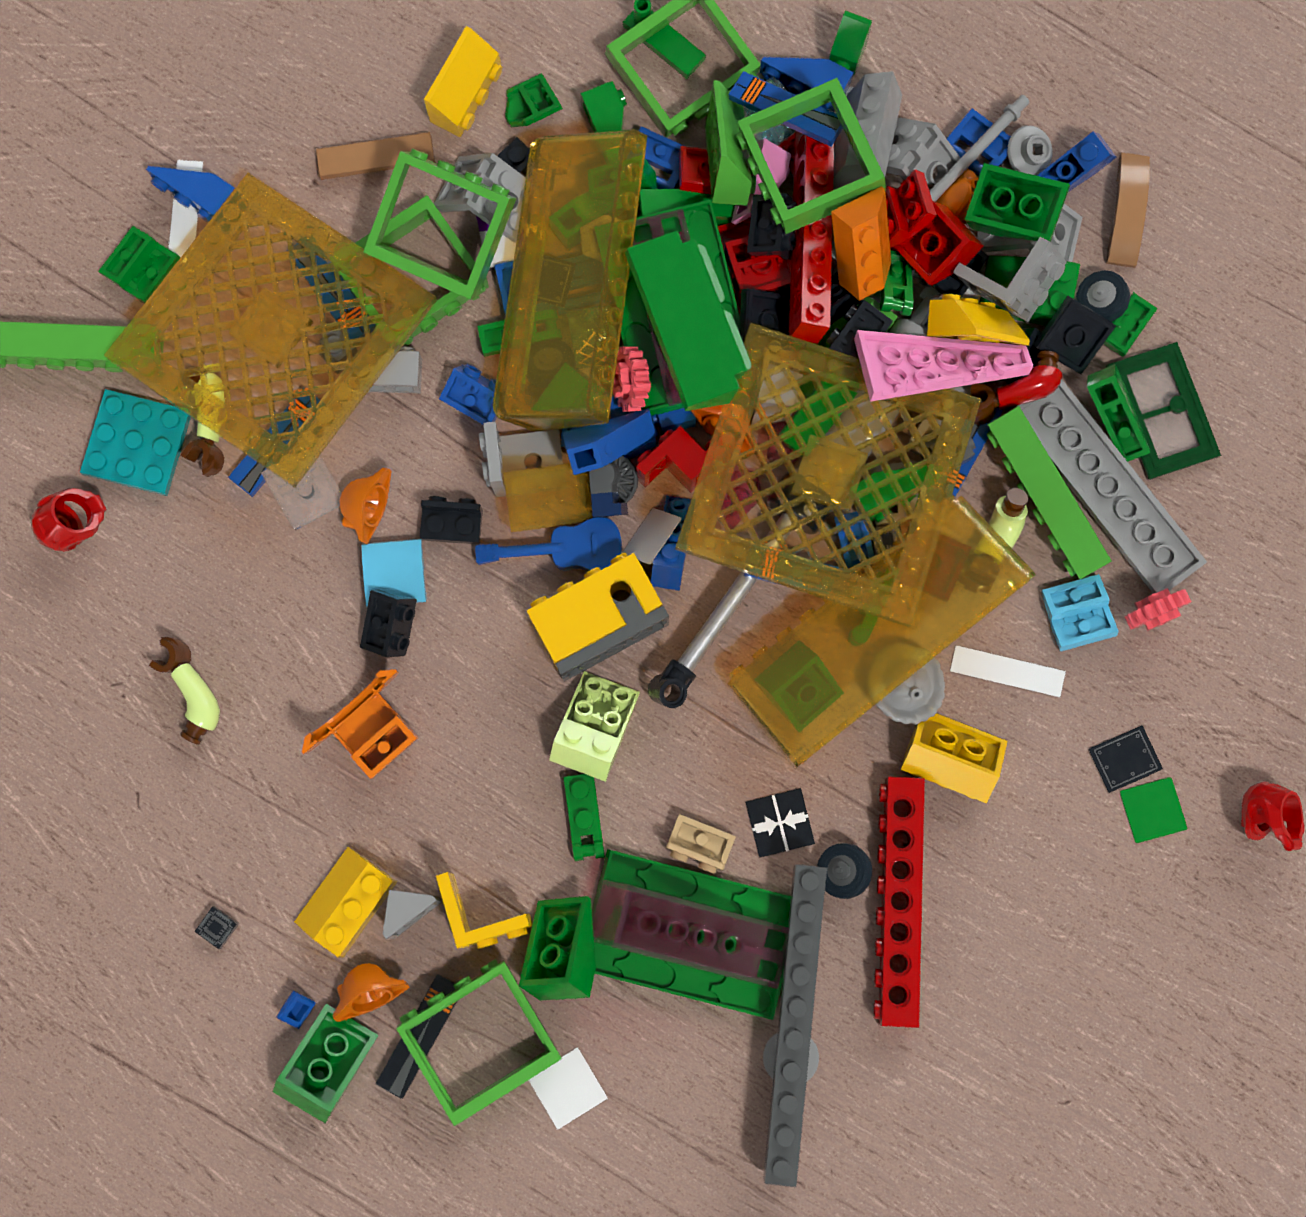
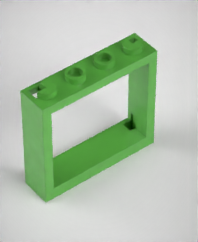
[605,0,761,138]
[736,78,886,234]
[363,148,516,300]
[330,195,489,351]
[396,959,562,1126]

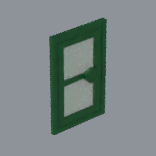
[1105,342,1221,480]

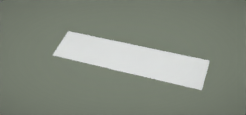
[169,160,203,265]
[950,645,1066,697]

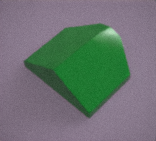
[505,73,563,127]

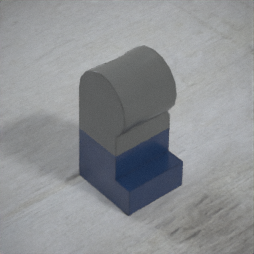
[589,462,628,517]

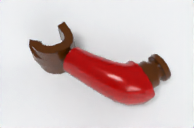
[963,351,1063,425]

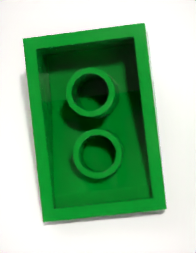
[965,163,1070,242]
[979,255,1080,326]
[519,896,596,1001]
[272,1004,379,1124]

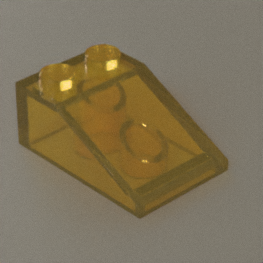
[503,462,595,532]

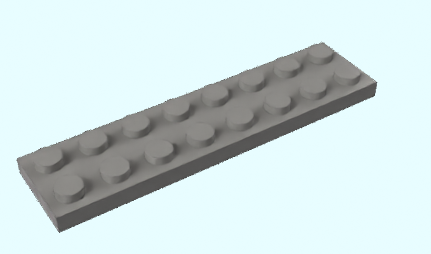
[1012,380,1207,594]

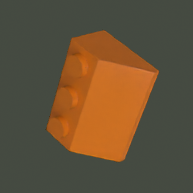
[831,186,891,301]

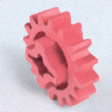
[610,346,651,412]
[1125,588,1191,631]

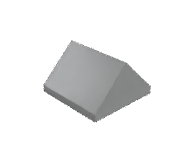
[383,890,443,939]

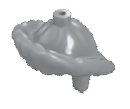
[867,643,945,724]

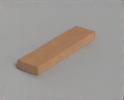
[316,132,435,180]

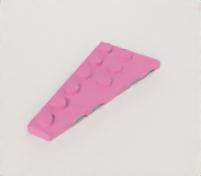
[854,330,1033,402]

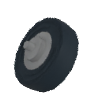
[1076,270,1130,322]

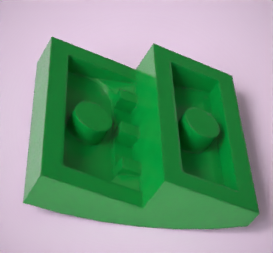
[98,226,184,307]

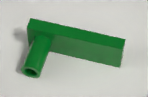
[623,0,706,79]

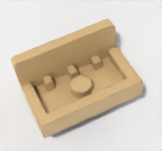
[666,814,736,874]

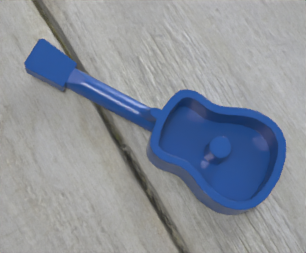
[475,517,622,572]

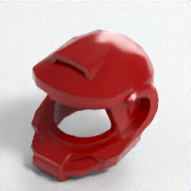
[31,488,107,552]
[1241,781,1305,851]

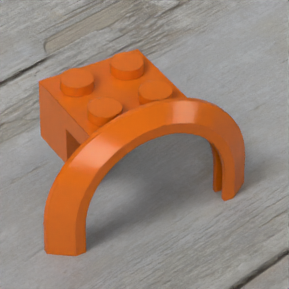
[302,669,419,779]

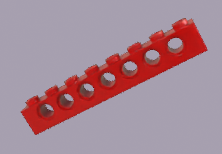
[789,131,834,344]
[873,777,925,1028]

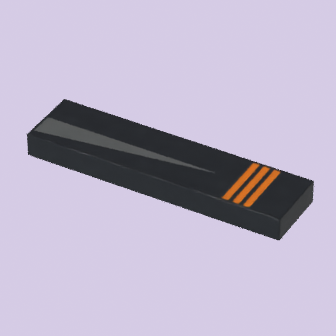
[376,974,458,1099]

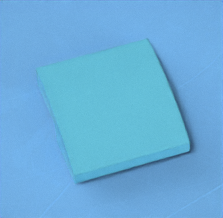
[361,539,427,607]
[1042,574,1119,652]

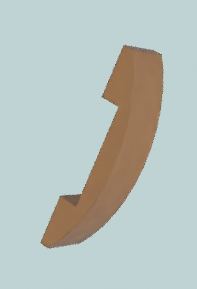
[1106,152,1150,268]

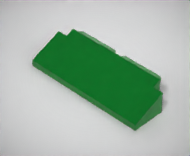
[625,230,751,411]

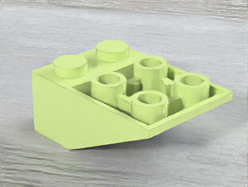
[549,671,640,782]

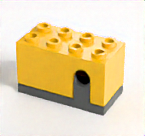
[526,553,669,682]

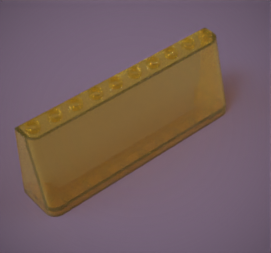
[493,129,648,432]
[727,495,1036,770]

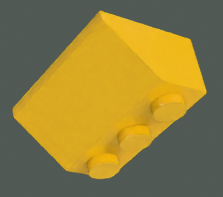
[424,26,503,137]
[927,294,1030,346]
[901,713,1007,804]
[294,847,398,958]

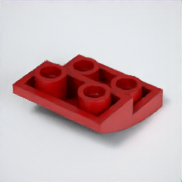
[885,169,937,248]

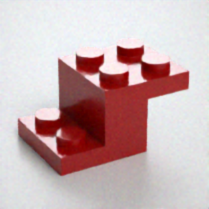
[718,217,791,296]
[636,426,735,493]

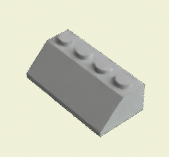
[833,71,902,190]

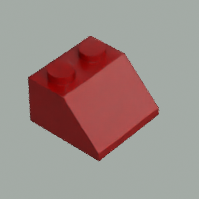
[894,201,984,286]

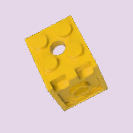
[436,872,533,949]

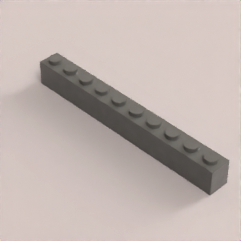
[763,864,827,1187]

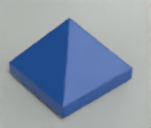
[276,991,316,1029]

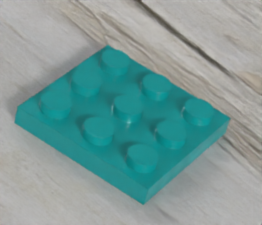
[80,389,192,496]

